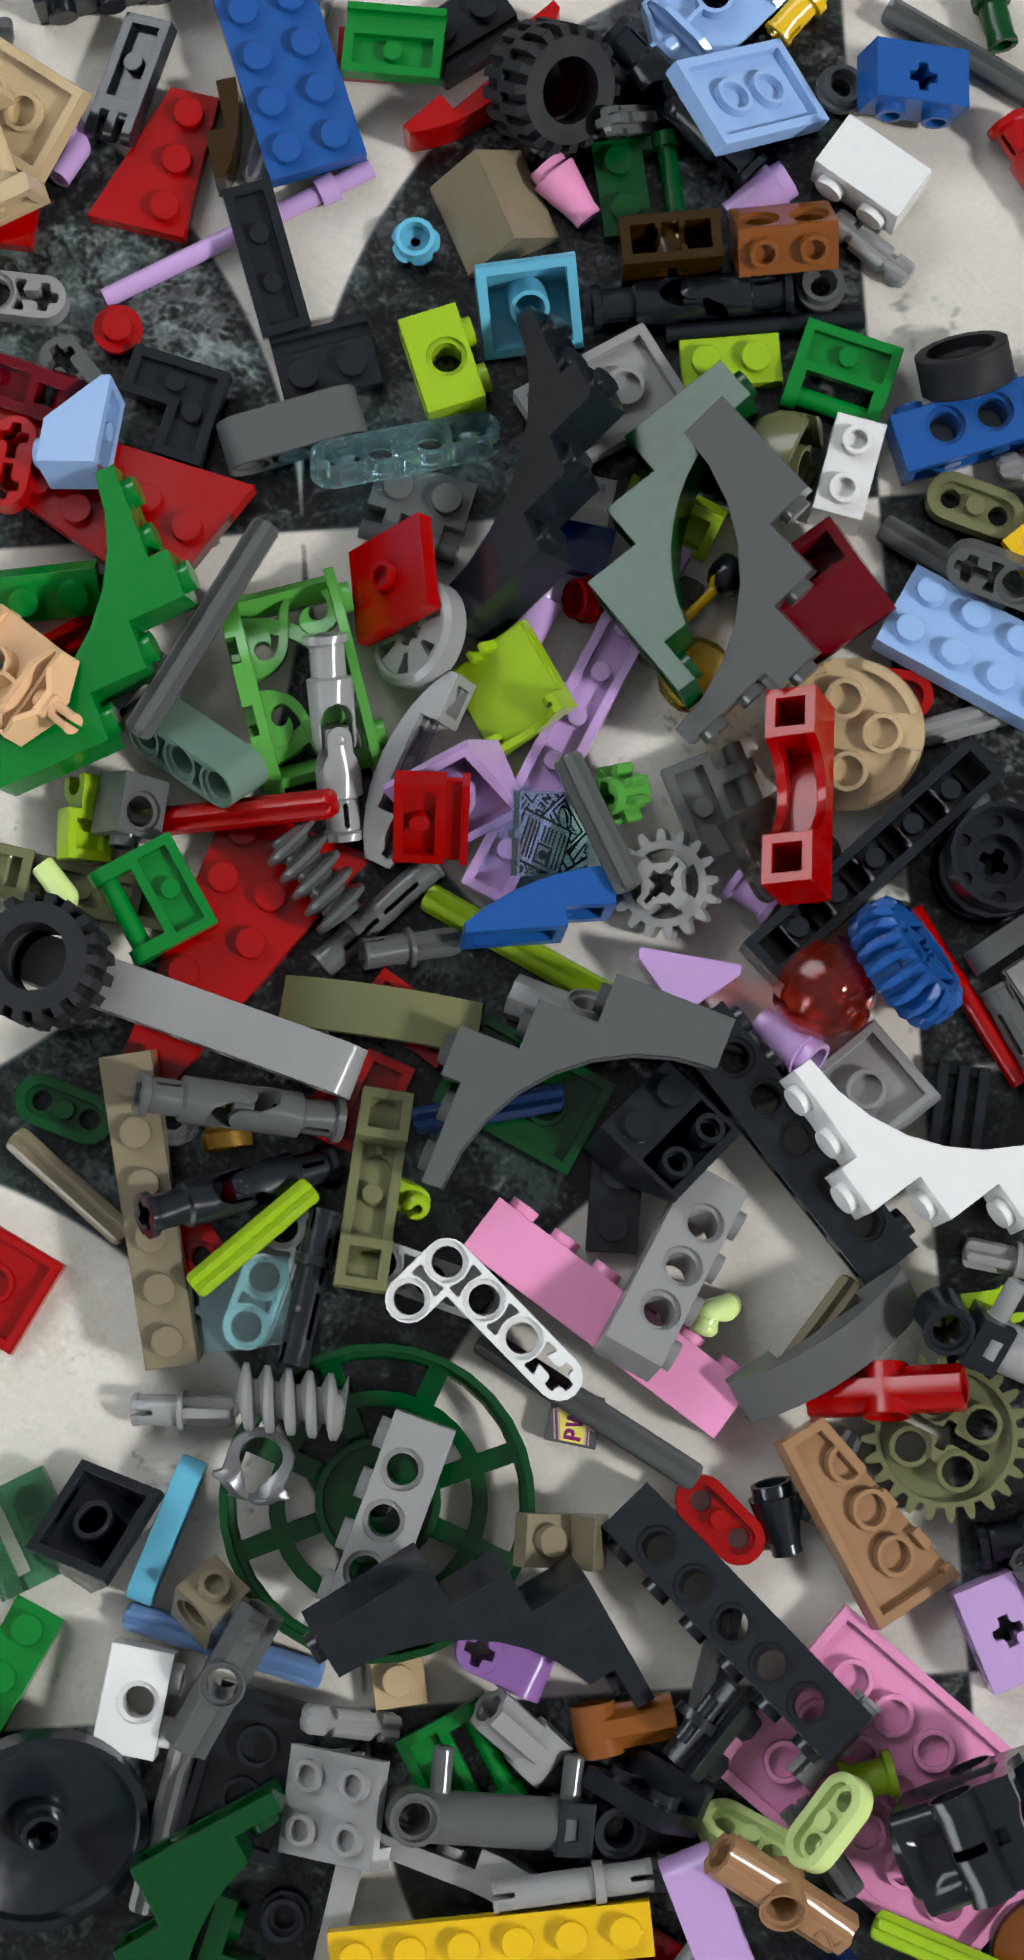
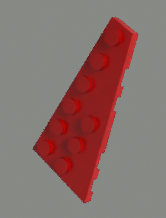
[0,407,257,570]

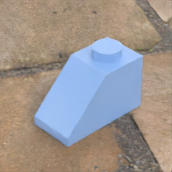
[32,374,125,489]

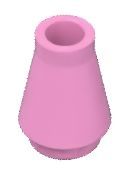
[530,152,600,229]

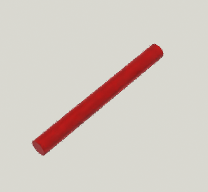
[912,905,1024,1089]

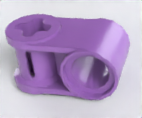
[453,1640,555,1703]

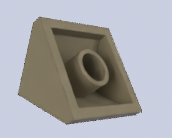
[430,149,560,279]

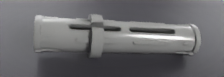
[490,1857,655,1914]

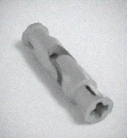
[302,631,363,843]

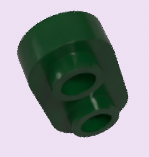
[14,1074,110,1146]

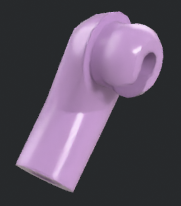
[49,120,91,187]

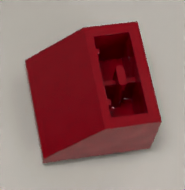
[780,516,897,664]

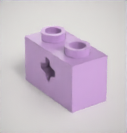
[946,1567,1024,1695]

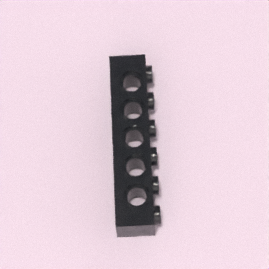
[739,736,1006,987]
[688,1001,917,1286]
[602,1482,876,1766]

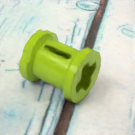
[836,1749,901,1799]

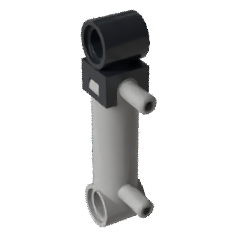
[913,1277,1024,1384]

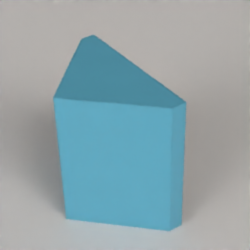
[474,251,584,361]

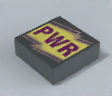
[544,1396,605,1450]

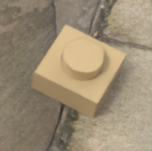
[370,1657,429,1711]

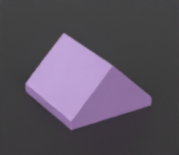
[383,739,527,843]

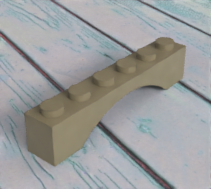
[98,1049,203,1371]

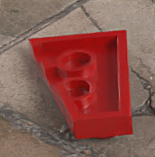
[87,87,221,244]

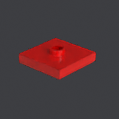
[348,512,440,647]

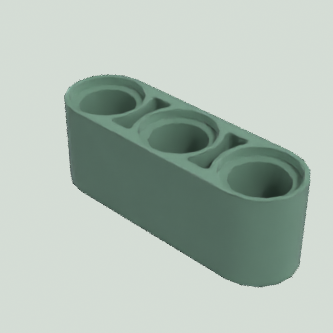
[127,697,268,808]

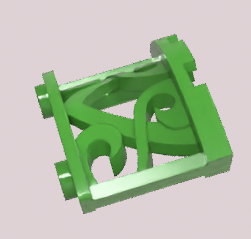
[222,566,388,795]

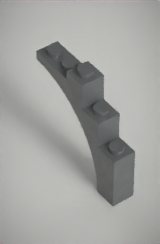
[675,396,822,744]
[417,973,736,1190]

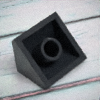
[25,1459,165,1594]

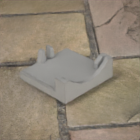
[278,1742,391,1873]

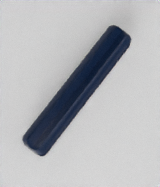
[411,1083,565,1135]

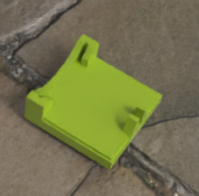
[452,619,578,756]

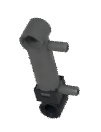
[383,1744,646,1861]

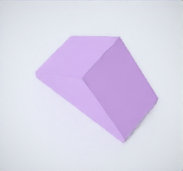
[636,947,742,1005]

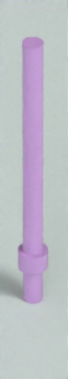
[100,159,376,306]

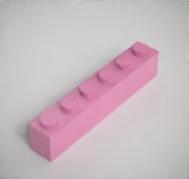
[464,1196,741,1439]

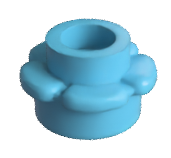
[392,217,440,266]

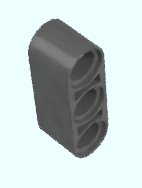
[215,384,369,477]

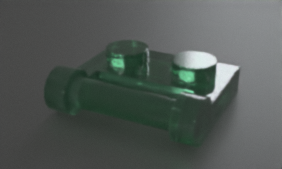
[0,1465,61,1603]

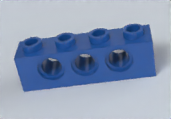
[885,373,1024,487]

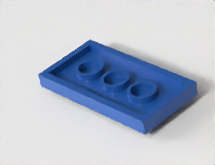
[213,0,367,188]

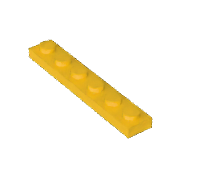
[327,1897,655,1960]

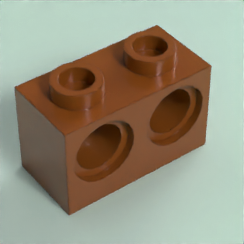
[729,200,839,278]

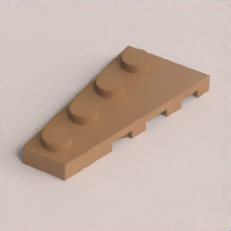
[773,1417,961,1630]

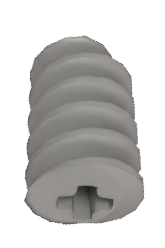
[236,1362,349,1441]

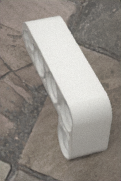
[385,1238,583,1401]

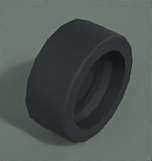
[914,330,1015,402]

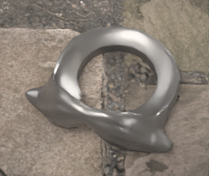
[211,1427,295,1506]

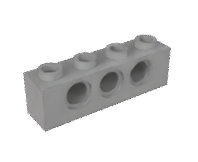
[592,1170,748,1382]
[316,1408,457,1600]

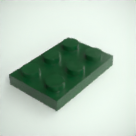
[431,1012,617,1177]

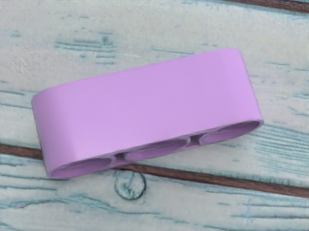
[657,1840,755,1960]

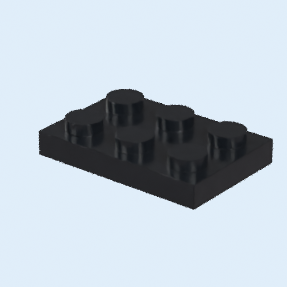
[175,1677,316,1867]

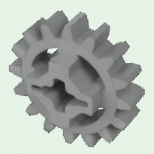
[615,828,724,940]

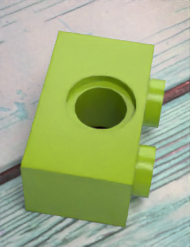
[398,302,493,428]

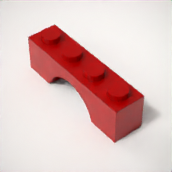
[761,684,835,906]

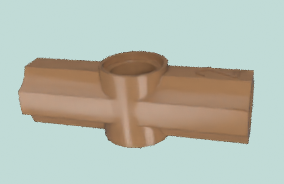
[704,1832,859,1956]

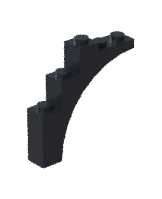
[449,304,626,641]

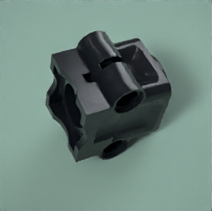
[888,1745,1024,1917]

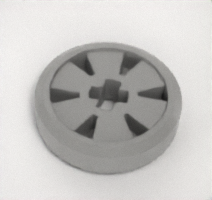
[373,581,467,692]

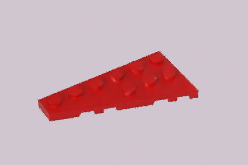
[122,823,370,1080]

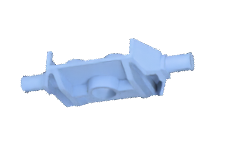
[640,0,788,62]

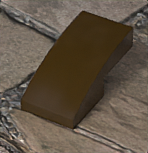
[205,77,243,197]

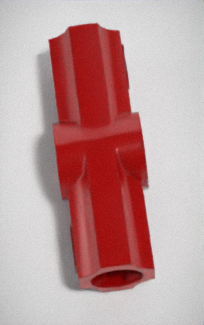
[806,1360,969,1422]

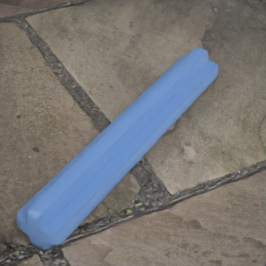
[122,1601,326,1688]

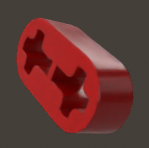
[0,415,40,515]

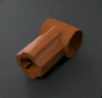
[568,1691,678,1761]

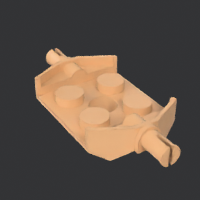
[0,604,83,747]

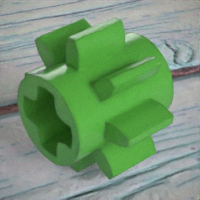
[595,762,652,825]

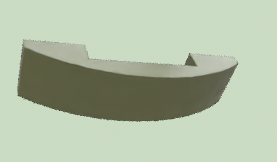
[0,843,164,933]
[279,975,486,1050]
[333,1085,414,1294]

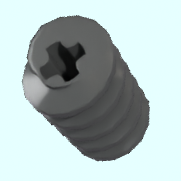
[264,821,368,934]

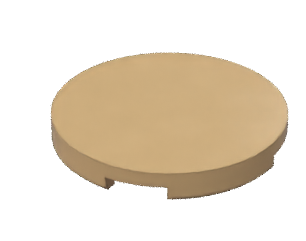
[787,658,926,811]

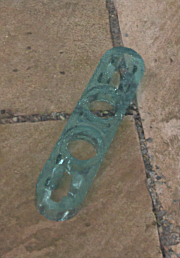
[309,411,501,489]

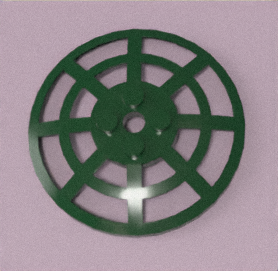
[218,1343,535,1664]

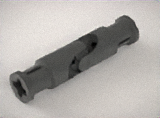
[131,1070,348,1143]

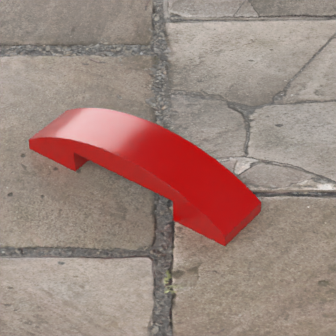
[403,0,560,152]

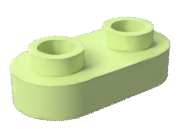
[785,1771,874,1874]
[697,1798,788,1857]

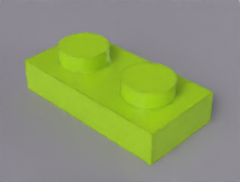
[678,333,783,389]

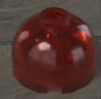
[772,935,878,1040]

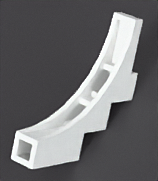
[779,1059,1024,1235]

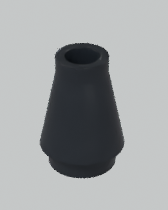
[748,1476,803,1558]

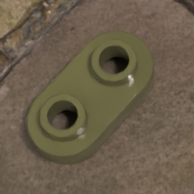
[924,471,1024,543]

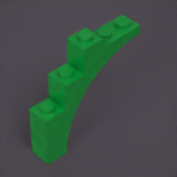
[0,464,200,797]

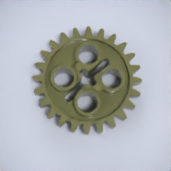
[861,1354,1024,1523]

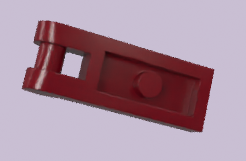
[0,350,86,421]

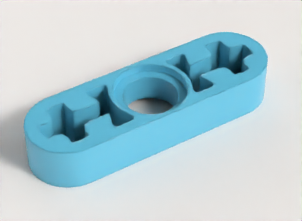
[125,1454,209,1607]

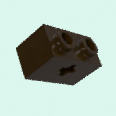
[616,207,724,287]

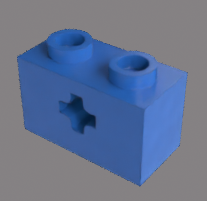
[857,36,970,129]

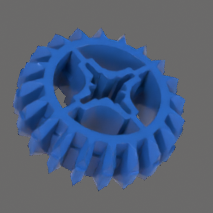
[847,895,963,1030]

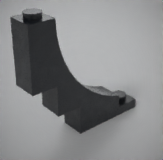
[301,1542,655,1709]

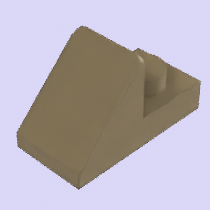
[513,1512,609,1572]

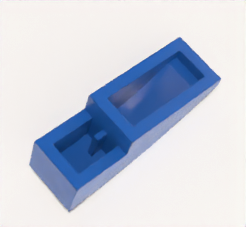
[459,866,617,950]

